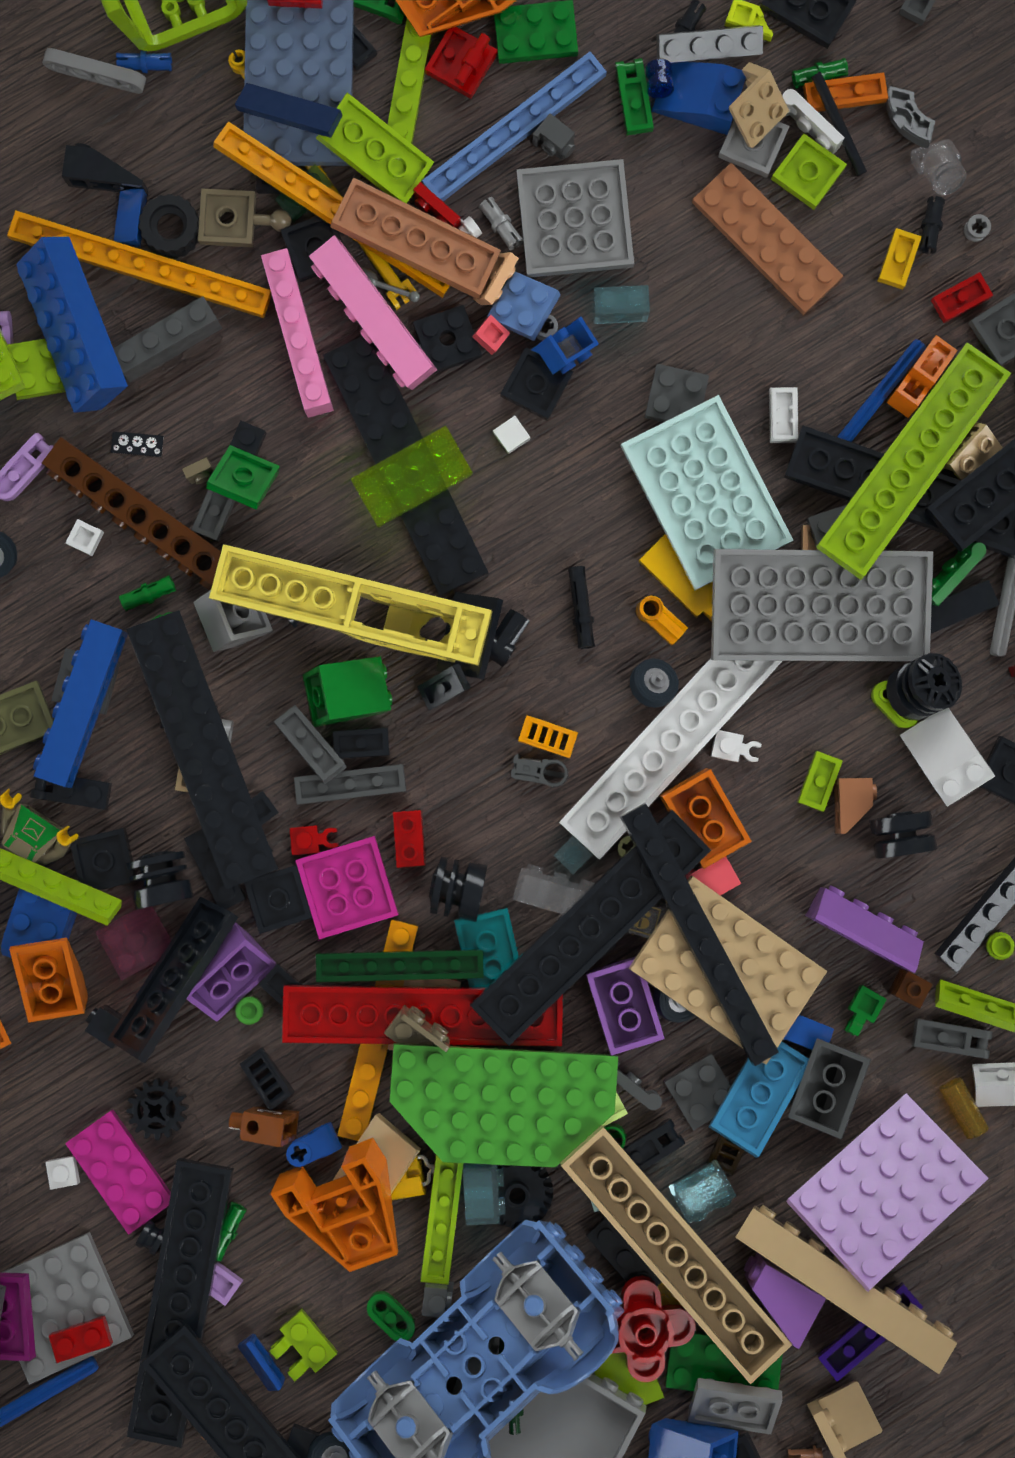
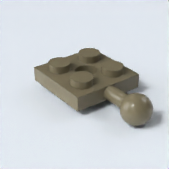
[198,188,292,247]

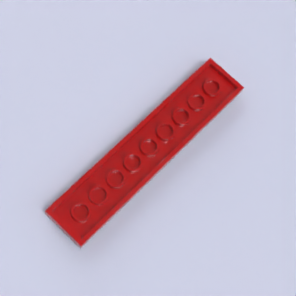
[282,985,563,1046]

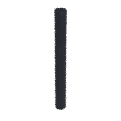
[811,72,867,177]

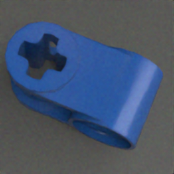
[286,1122,342,1167]

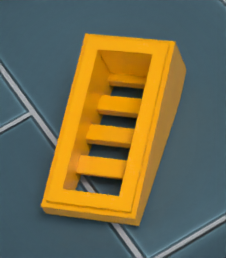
[518,715,578,759]

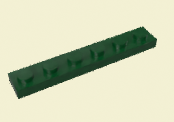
[316,949,484,982]

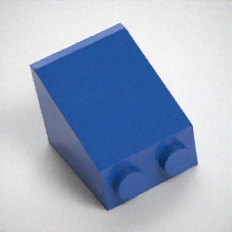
[648,1418,738,1458]

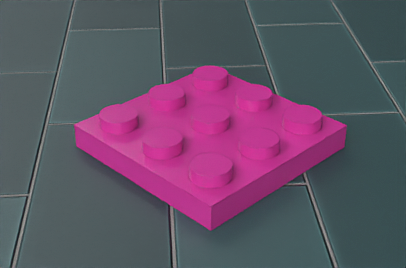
[295,836,399,939]

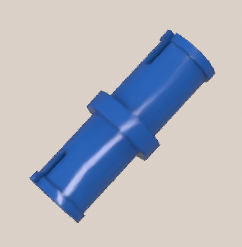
[116,50,172,73]

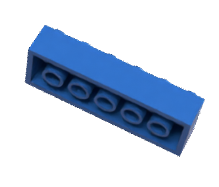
[16,237,128,413]

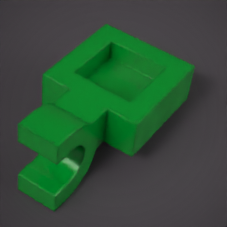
[844,985,887,1036]

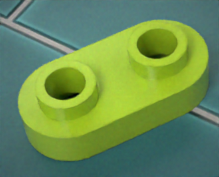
[871,681,917,729]

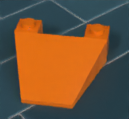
[270,1138,398,1272]

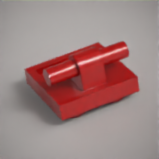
[425,27,498,99]

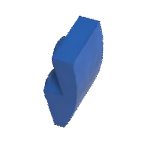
[783,1015,834,1050]

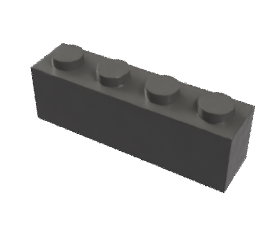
[113,296,222,382]

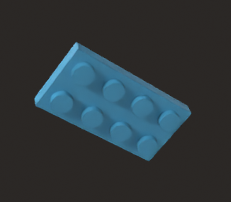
[709,1042,809,1158]

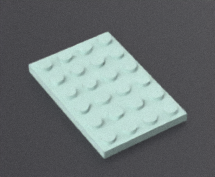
[621,395,793,591]

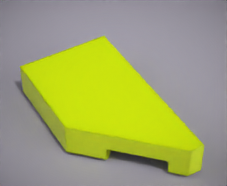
[724,0,773,42]

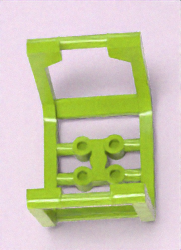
[101,0,247,51]

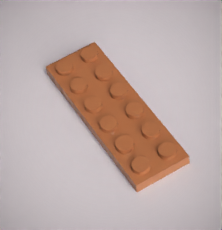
[692,163,843,316]
[331,177,501,300]

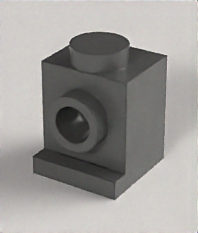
[533,113,575,160]
[422,1281,454,1318]

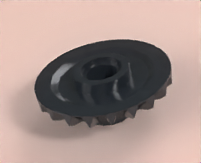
[481,1165,553,1229]

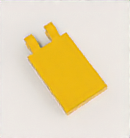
[639,534,713,622]

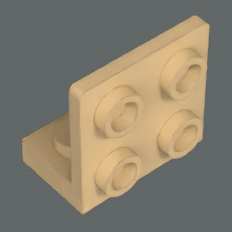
[729,62,789,148]
[943,422,1003,481]
[807,1380,882,1458]

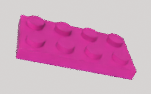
[65,1109,171,1235]

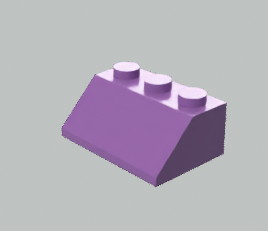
[187,922,276,1022]

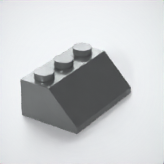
[788,1038,872,1139]

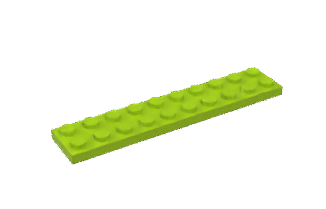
[816,342,1011,580]

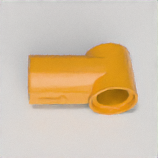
[636,596,688,646]

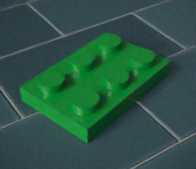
[494,0,578,64]

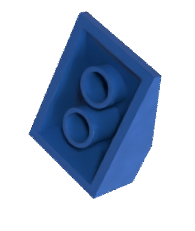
[652,61,746,135]

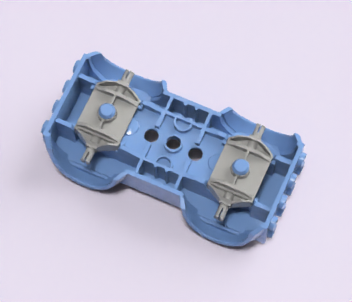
[328,1220,625,1458]

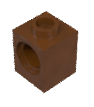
[888,968,933,1009]

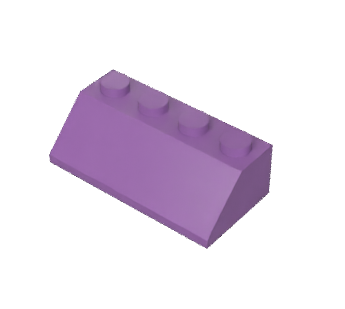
[805,885,924,973]

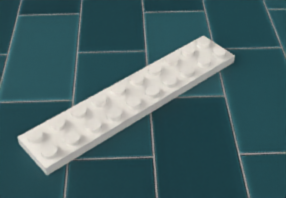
[559,658,782,860]

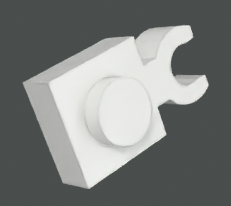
[710,730,762,762]

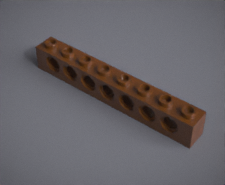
[42,437,221,591]

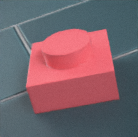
[472,315,510,355]

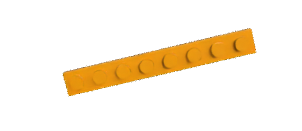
[337,919,418,1141]

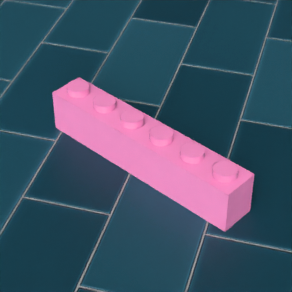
[309,236,437,390]
[261,248,334,418]

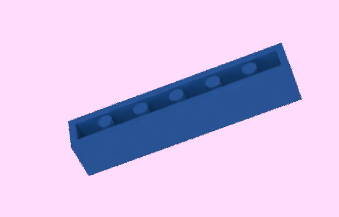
[33,619,128,788]

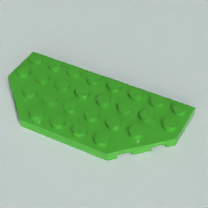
[389,1043,618,1167]

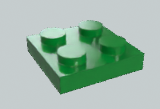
[206,445,280,510]

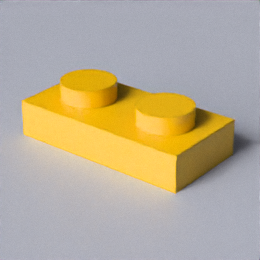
[877,228,922,290]

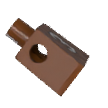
[229,1106,300,1147]

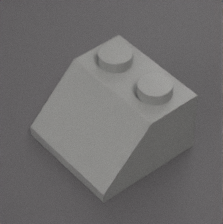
[193,590,273,652]

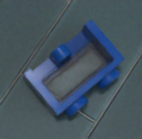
[531,317,599,374]

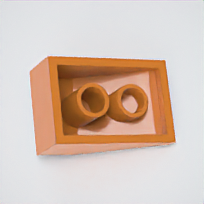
[659,768,752,869]
[9,938,88,1023]

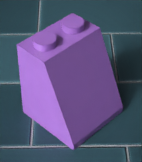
[744,1252,826,1349]

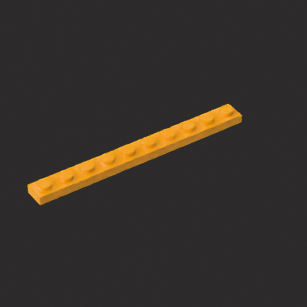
[213,121,450,298]
[7,210,272,318]

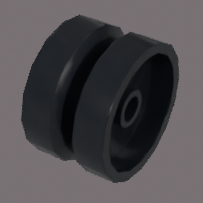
[869,811,937,859]

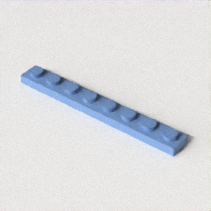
[422,52,607,202]

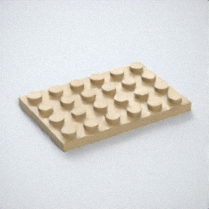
[628,876,827,1065]

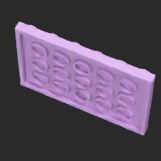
[786,1093,989,1292]

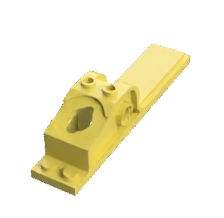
[209,544,492,666]

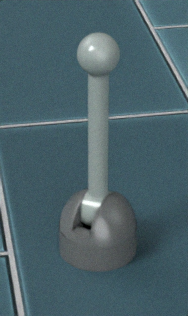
[362,267,420,302]

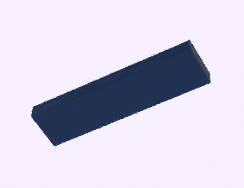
[235,83,343,138]

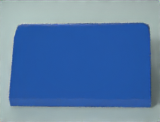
[114,188,147,247]
[238,1333,285,1391]

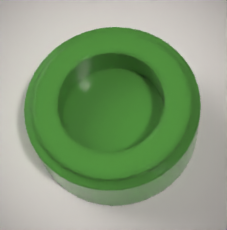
[235,996,264,1025]

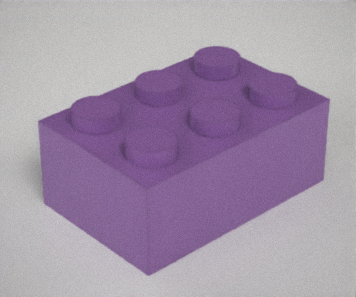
[585,956,665,1056]

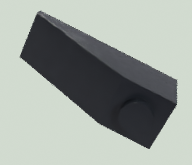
[62,143,148,196]

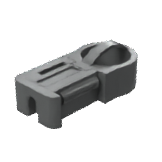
[511,754,569,787]

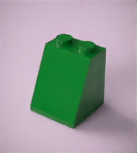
[303,656,392,727]

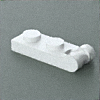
[782,89,845,154]

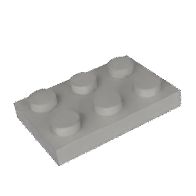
[688,1378,783,1434]

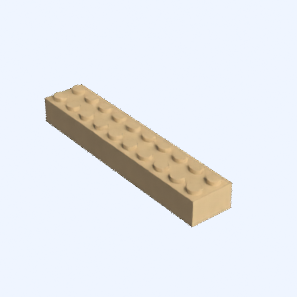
[560,1125,792,1384]

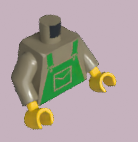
[0,789,79,865]

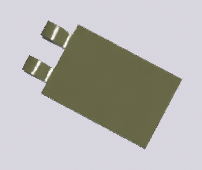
[0,680,54,755]

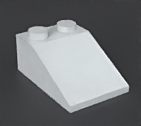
[900,708,995,807]

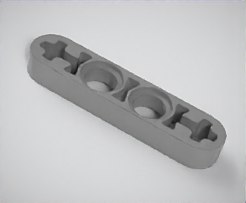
[42,48,146,94]

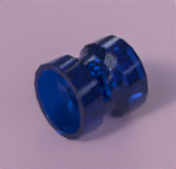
[645,59,674,99]

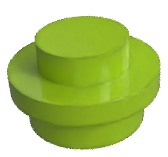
[986,932,1014,960]

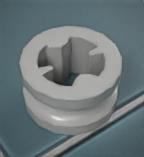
[964,214,991,242]
[537,315,558,341]

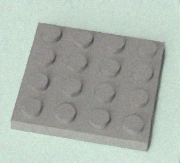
[516,159,634,278]
[1,1232,134,1385]

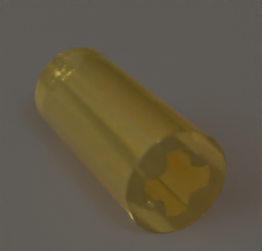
[939,1077,989,1139]

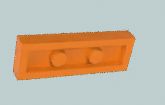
[803,72,888,112]

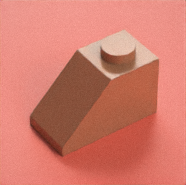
[834,778,877,834]

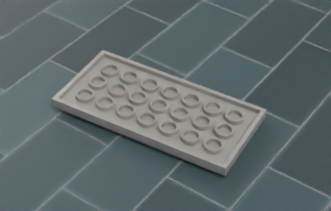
[711,549,933,661]

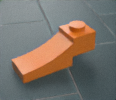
[886,335,958,418]

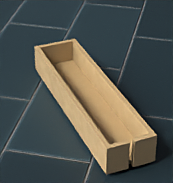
[735,1205,957,1374]

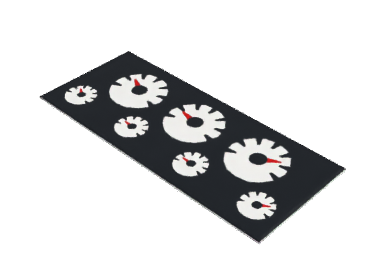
[111,432,164,457]

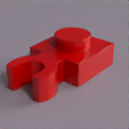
[290,826,339,855]

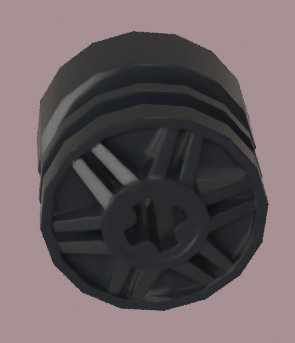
[886,653,962,721]
[126,850,193,910]
[429,857,487,922]

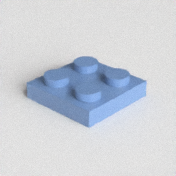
[487,271,561,341]

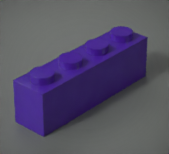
[818,1282,923,1382]

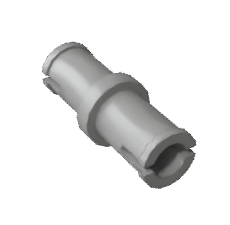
[479,197,523,251]

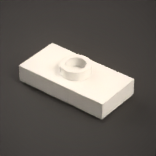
[769,387,798,443]

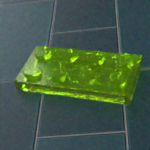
[351,426,473,528]

